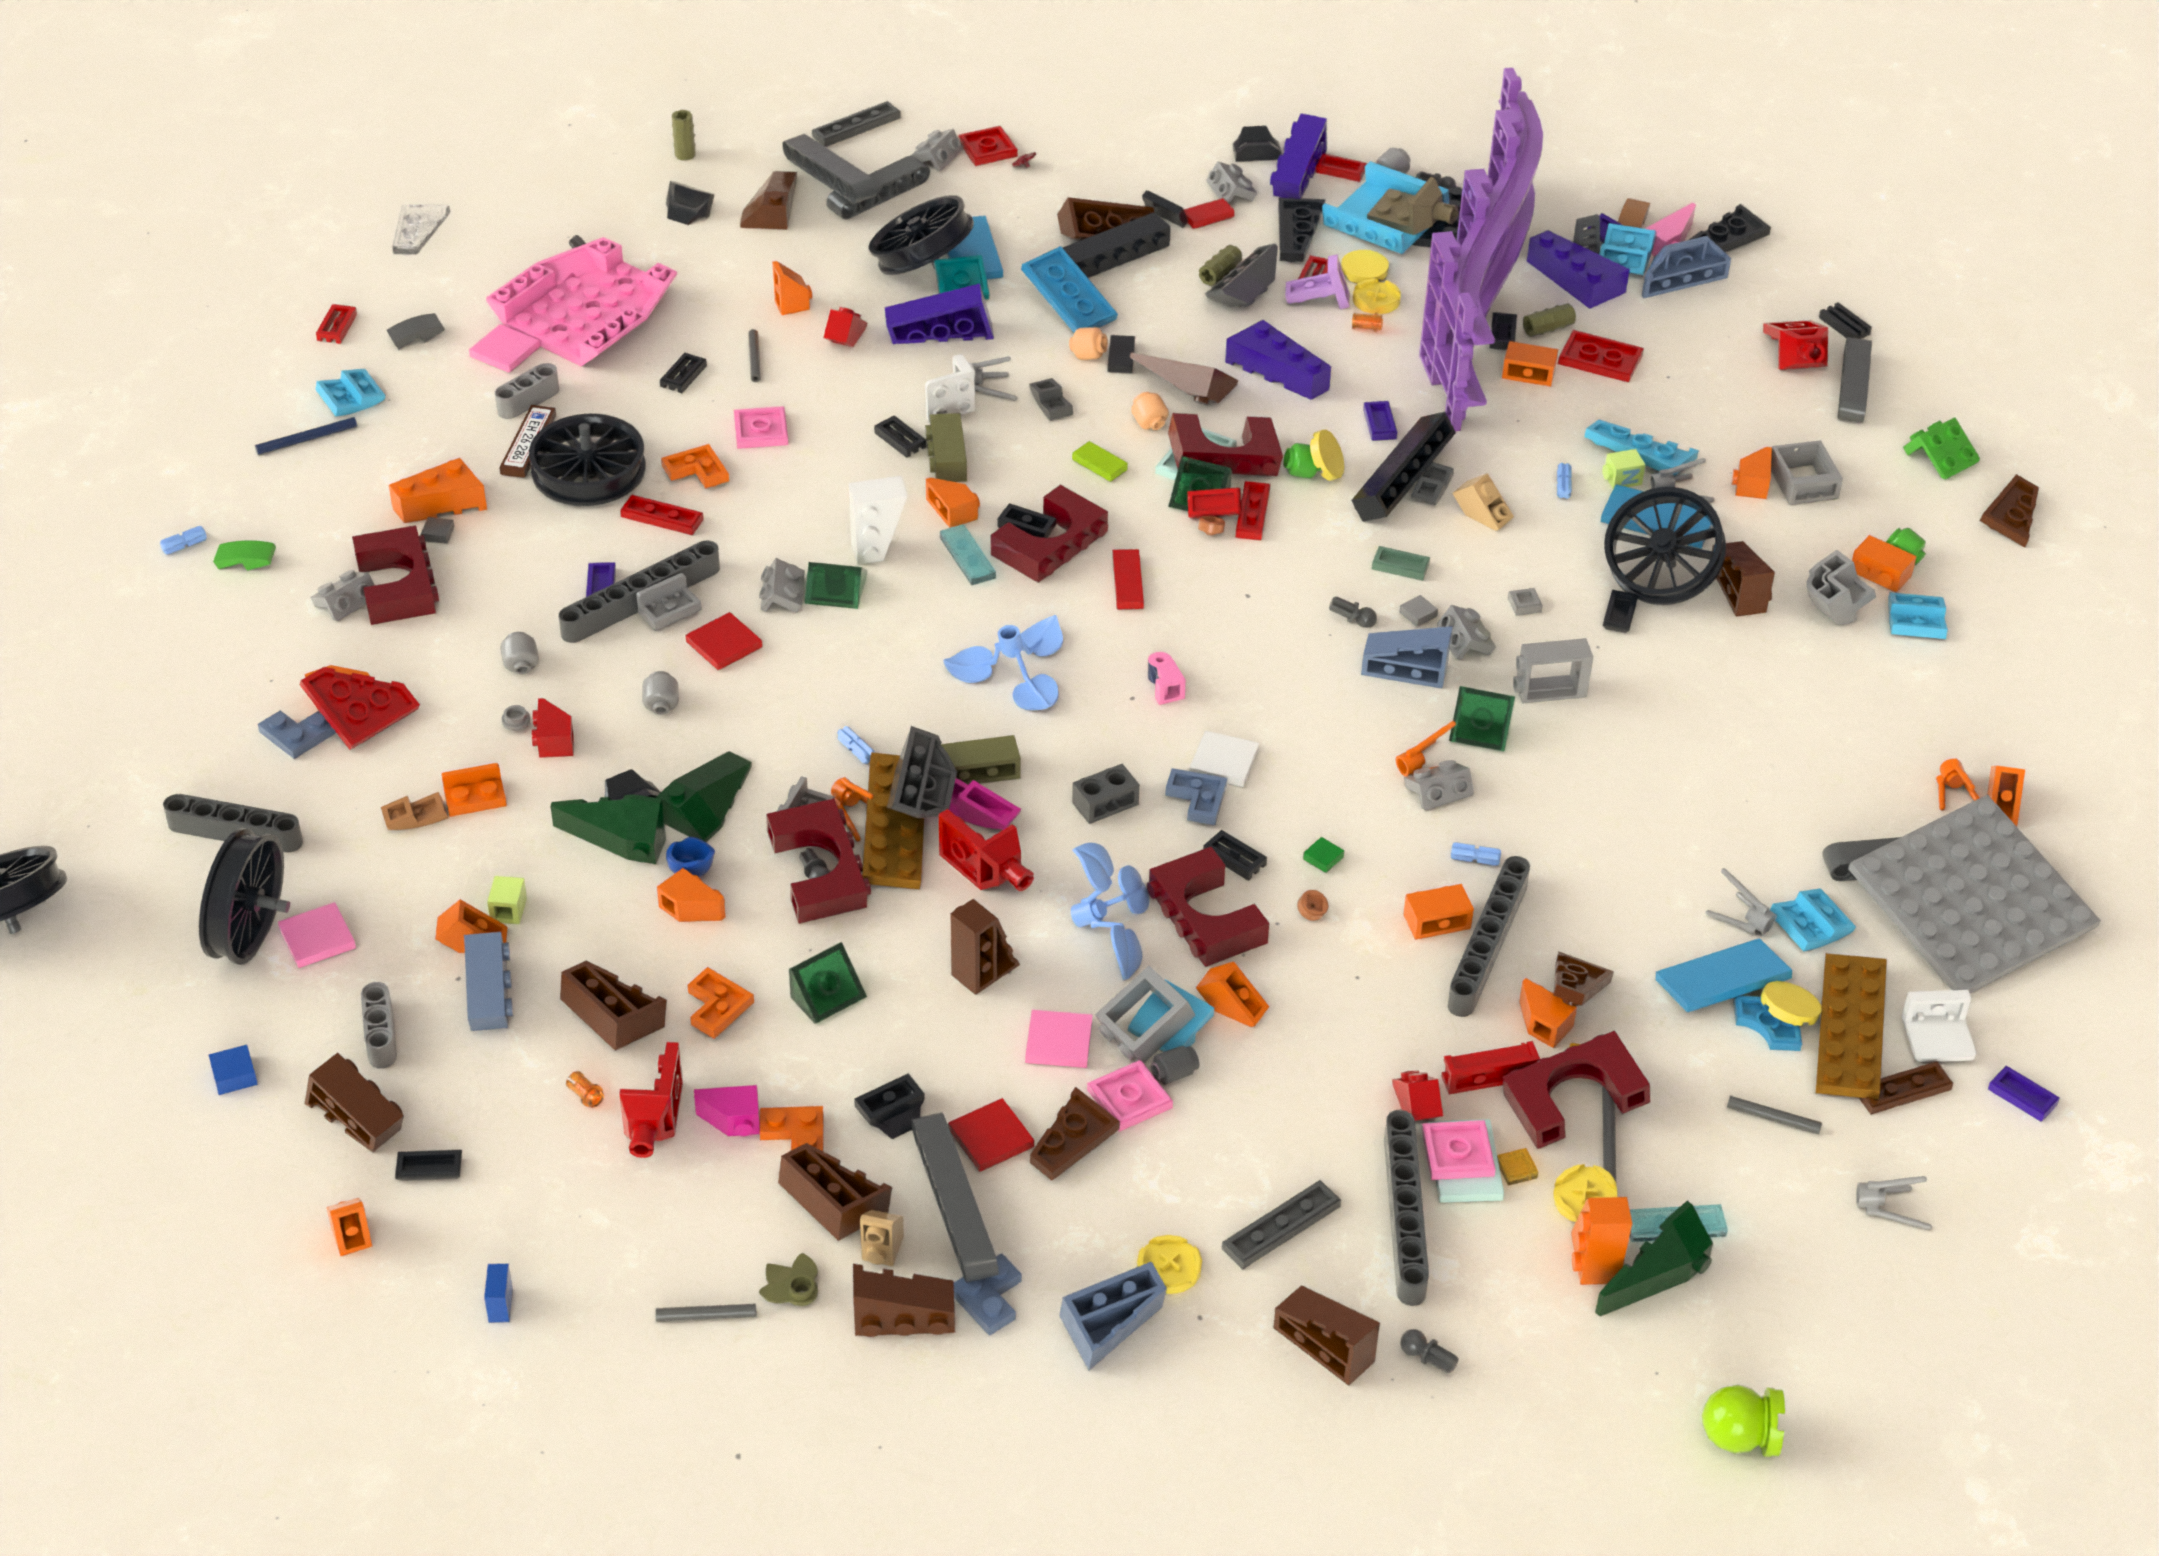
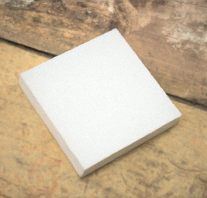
[1189,731,1259,787]

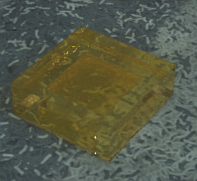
[1497,1148,1539,1186]

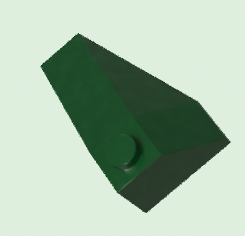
[656,751,752,842]
[550,794,666,864]
[1595,1201,1713,1316]

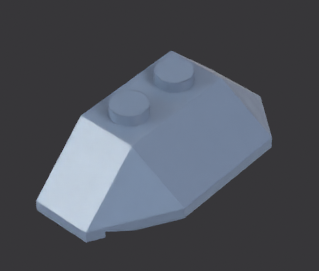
[1641,236,1731,298]

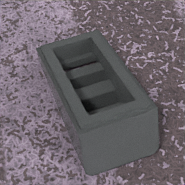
[1573,214,1600,254]

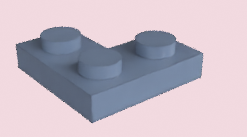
[258,710,336,759]
[1165,768,1227,825]
[954,1253,1022,1336]

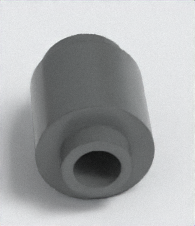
[1151,1046,1199,1084]

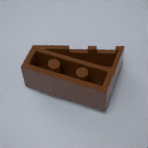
[1712,541,1775,617]
[950,899,1020,995]
[560,960,667,1051]
[304,1052,404,1153]
[778,1143,892,1241]
[853,1263,955,1337]
[1273,1285,1380,1386]

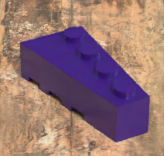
[1270,113,1327,198]
[1527,230,1630,309]
[885,283,994,344]
[1225,320,1331,400]

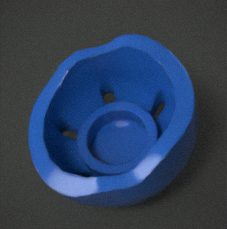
[666,837,715,877]

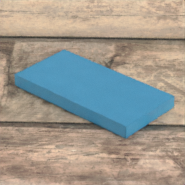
[947,215,1003,279]
[1021,246,1118,332]
[1600,484,1716,549]
[1656,938,1792,1013]

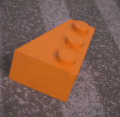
[389,458,487,523]
[1571,1197,1632,1285]

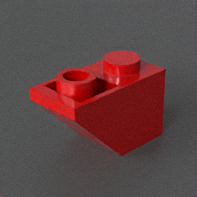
[823,307,868,347]
[532,698,574,758]
[1392,1070,1443,1121]

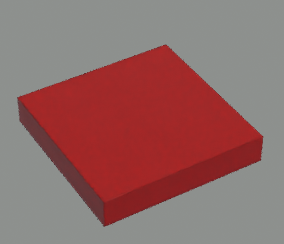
[958,126,1018,166]
[685,612,762,670]
[948,1098,1034,1172]

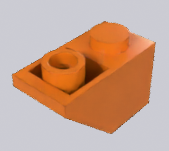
[657,868,726,922]
[1519,978,1577,1048]

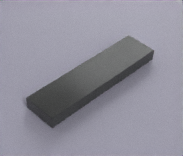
[812,101,901,147]
[1222,1180,1341,1270]

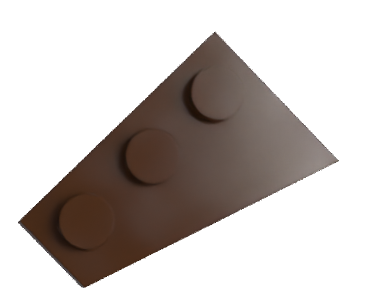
[1979,474,2039,548]
[1553,951,1614,1006]
[1030,1087,1120,1181]

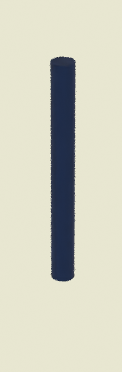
[255,417,357,455]

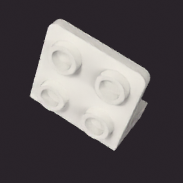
[925,354,975,422]
[1901,990,1976,1062]

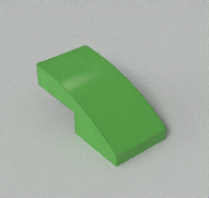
[213,540,276,571]

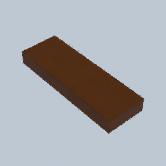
[1859,1061,1953,1115]

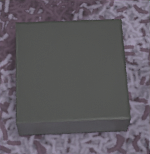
[421,517,455,544]

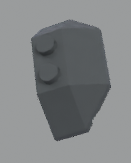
[1205,243,1278,307]
[887,726,957,818]

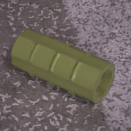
[671,110,696,161]
[1199,245,1242,286]
[1523,303,1576,337]

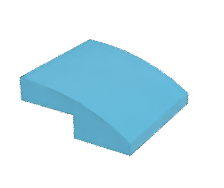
[1599,223,1657,275]
[315,369,385,416]
[1888,592,1948,639]
[1770,888,1856,951]
[1128,979,1214,1052]

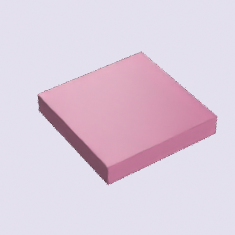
[469,324,540,373]
[734,406,788,449]
[278,902,356,968]
[1025,1010,1093,1068]
[1087,1060,1173,1132]
[1421,1120,1496,1180]

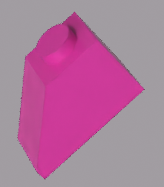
[694,1085,760,1137]

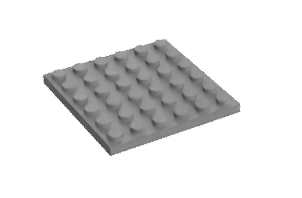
[1848,794,2101,993]

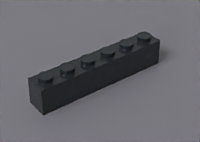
[1063,213,1171,278]
[1351,412,1456,522]

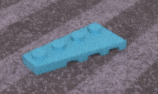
[1584,420,1699,476]

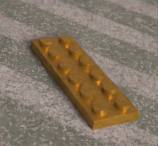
[862,752,924,890]
[1815,953,1887,1100]

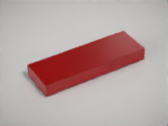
[1235,481,1271,541]
[620,495,704,536]
[1112,549,1144,609]

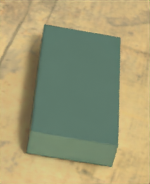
[1372,546,1430,581]

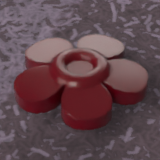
[1012,152,1037,168]

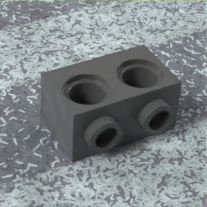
[1072,763,1140,824]

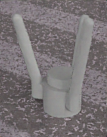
[972,356,1017,401]
[1650,458,1715,502]
[1705,868,1777,935]
[1856,1176,1932,1230]

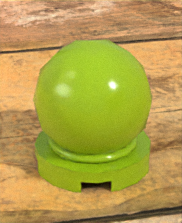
[1702,1384,1785,1457]

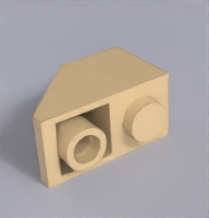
[1452,473,1514,531]
[860,1210,904,1266]

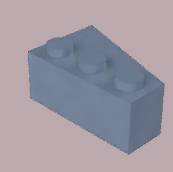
[1361,626,1453,689]
[464,932,513,1031]
[1059,1261,1167,1370]

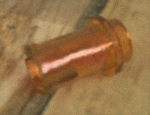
[1352,313,1383,332]
[566,1071,604,1108]

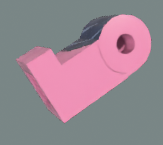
[1148,652,1186,705]

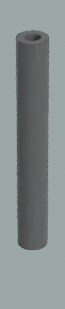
[748,329,761,382]
[1727,1096,1822,1134]
[656,1304,756,1322]

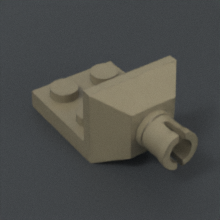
[1367,177,1458,235]

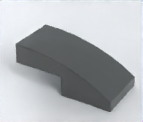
[387,313,445,350]
[1029,378,1073,421]
[1411,462,1454,506]

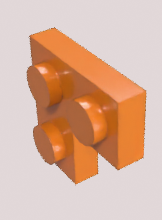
[661,444,729,488]
[687,967,754,1039]
[760,1106,824,1152]

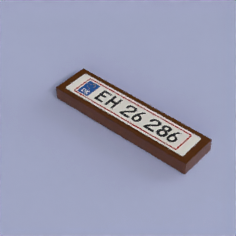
[499,405,556,478]

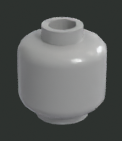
[1376,148,1410,174]
[500,632,539,674]
[642,671,679,715]

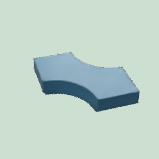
[1733,996,1802,1051]

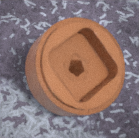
[1198,516,1225,536]
[1297,890,1328,921]

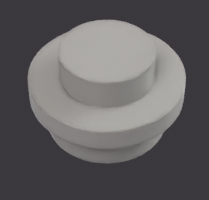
[502,705,530,731]

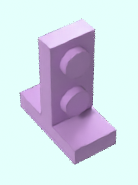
[1285,254,1350,309]

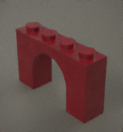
[1168,413,1283,476]
[991,484,1108,583]
[352,525,439,625]
[766,798,871,924]
[1147,847,1269,967]
[1502,1030,1650,1149]

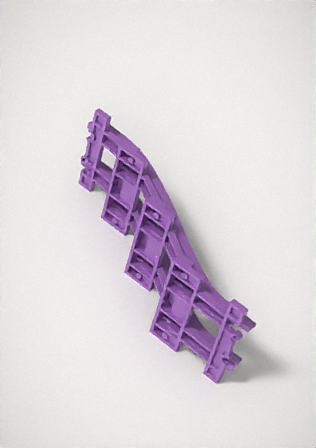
[1419,67,1543,431]

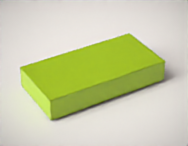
[1072,441,1128,482]

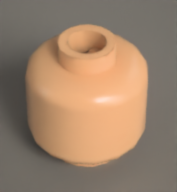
[1069,327,1108,360]
[1131,392,1169,430]

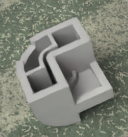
[1806,550,1876,625]

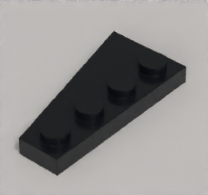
[1278,198,1325,262]

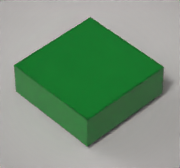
[1303,837,1344,873]

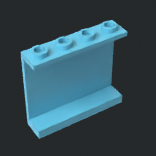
[1322,161,1449,254]

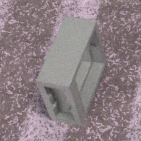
[1771,440,1843,505]
[1513,638,1593,703]
[1095,966,1196,1063]

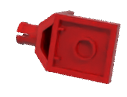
[1763,320,1828,370]
[938,809,1034,891]
[619,1042,683,1158]

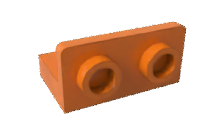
[441,763,507,817]

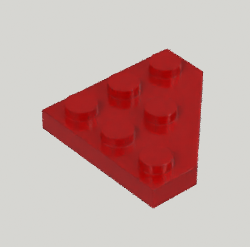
[299,667,420,750]

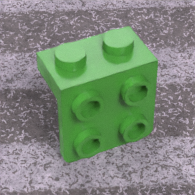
[1903,417,1980,479]

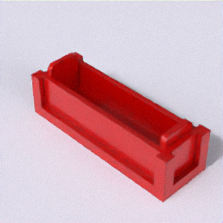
[1441,1041,1540,1095]

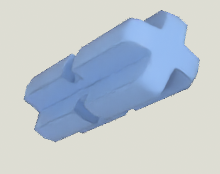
[1557,463,1572,499]
[160,526,207,555]
[837,726,875,764]
[1451,842,1501,866]

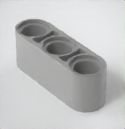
[495,363,559,419]
[361,982,397,1068]

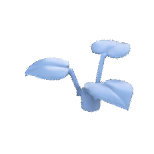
[943,615,1063,710]
[1071,843,1150,980]

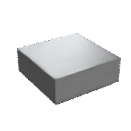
[1508,588,1543,616]
[1399,595,1438,627]

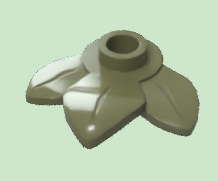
[759,1253,818,1306]

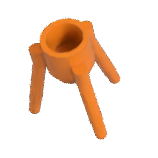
[1395,721,1456,776]
[1936,758,1980,811]
[831,777,874,842]

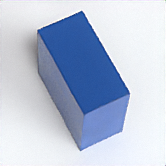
[208,1044,258,1095]
[484,1263,513,1323]

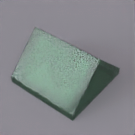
[1168,456,1232,518]
[805,562,867,609]
[1449,686,1515,752]
[789,942,867,1024]

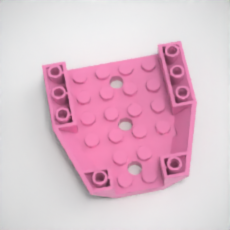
[486,237,677,366]

